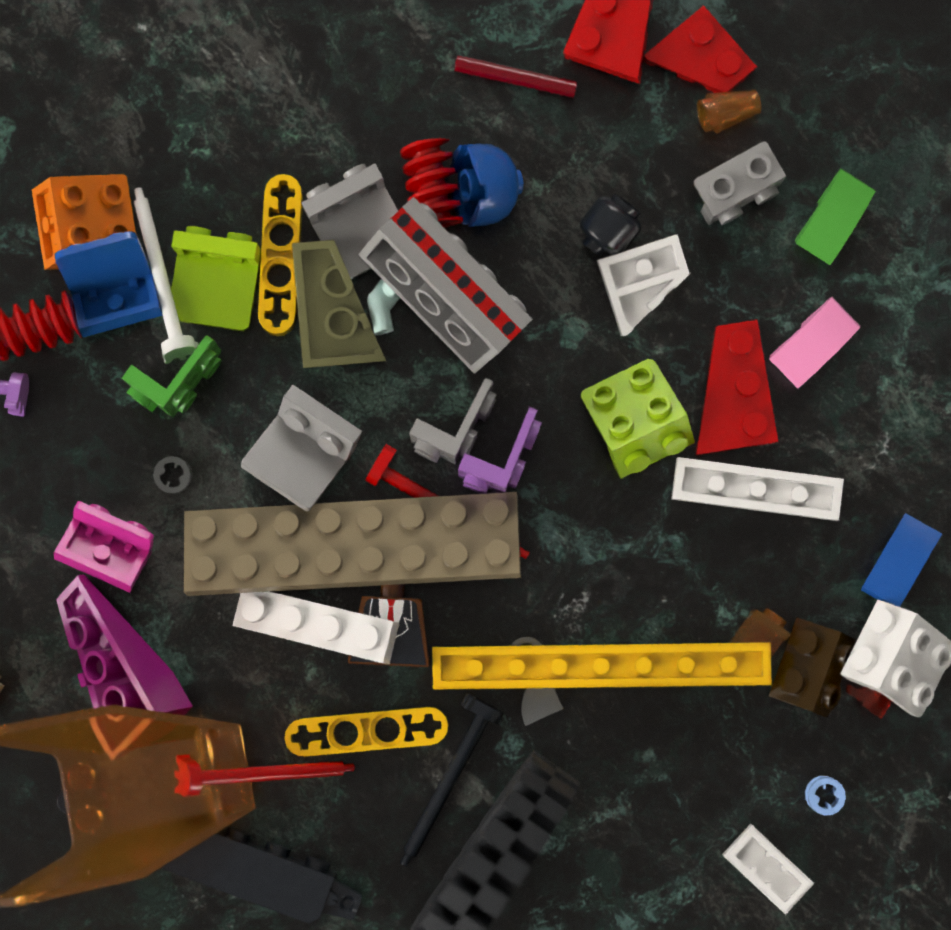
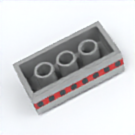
[358,197,532,374]

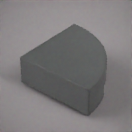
[521,688,563,726]

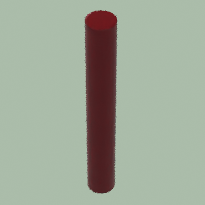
[454,55,577,98]

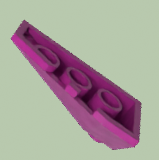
[56,574,193,761]

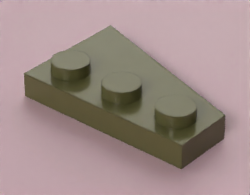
[292,240,386,368]

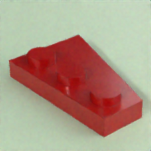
[695,320,778,456]

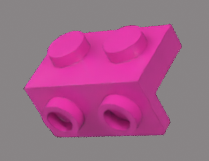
[54,501,154,593]

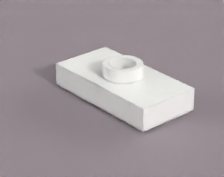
[722,824,814,915]

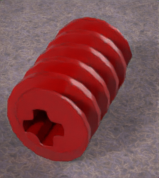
[400,138,463,227]
[0,290,82,361]

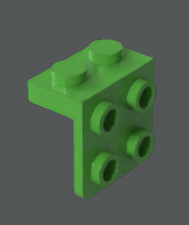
[122,335,222,417]

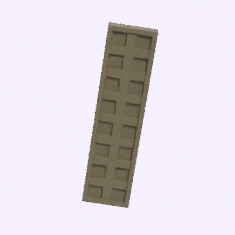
[184,492,521,596]

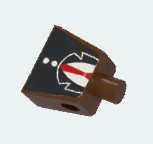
[348,584,429,667]

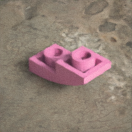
[769,297,860,388]

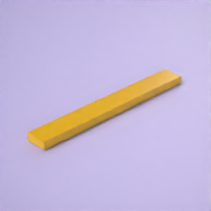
[432,642,772,689]

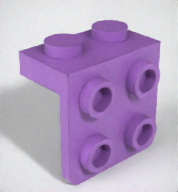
[458,407,542,494]

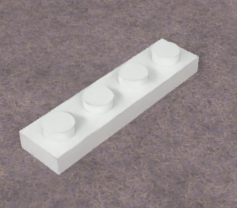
[671,457,844,521]
[232,592,399,664]

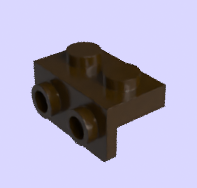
[769,618,855,718]

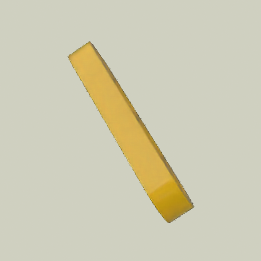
[258,174,303,336]
[285,707,448,757]

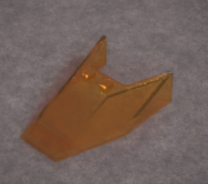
[0,705,256,907]

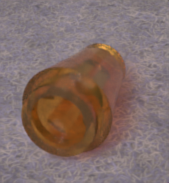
[697,90,761,133]

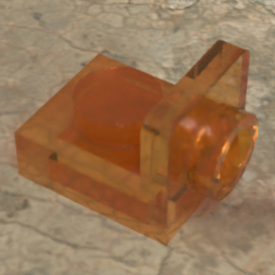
[729,608,791,658]

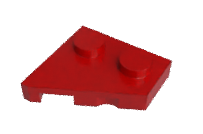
[643,5,757,97]

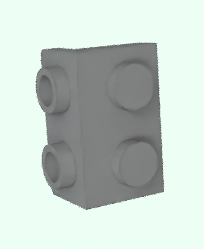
[694,142,786,225]

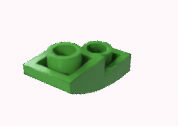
[795,168,876,265]

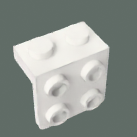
[840,600,951,717]

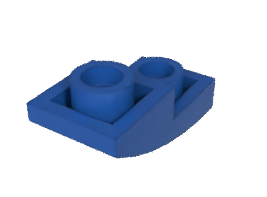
[861,513,942,607]

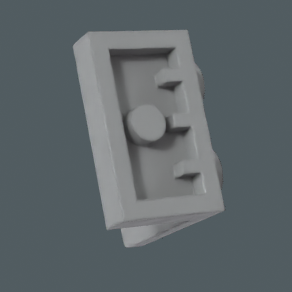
[241,385,362,511]

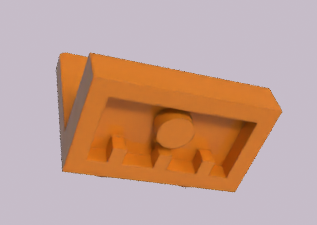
[32,174,136,270]

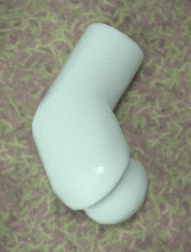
[367,279,400,335]

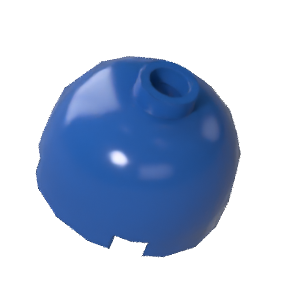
[451,143,523,227]

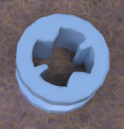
[805,776,846,815]

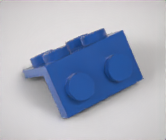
[55,231,163,337]

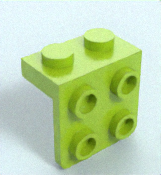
[171,226,261,331]
[581,359,695,478]

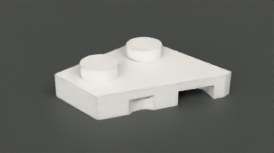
[597,234,690,336]

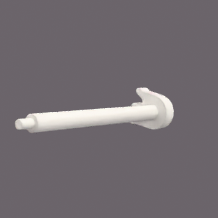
[134,188,198,364]

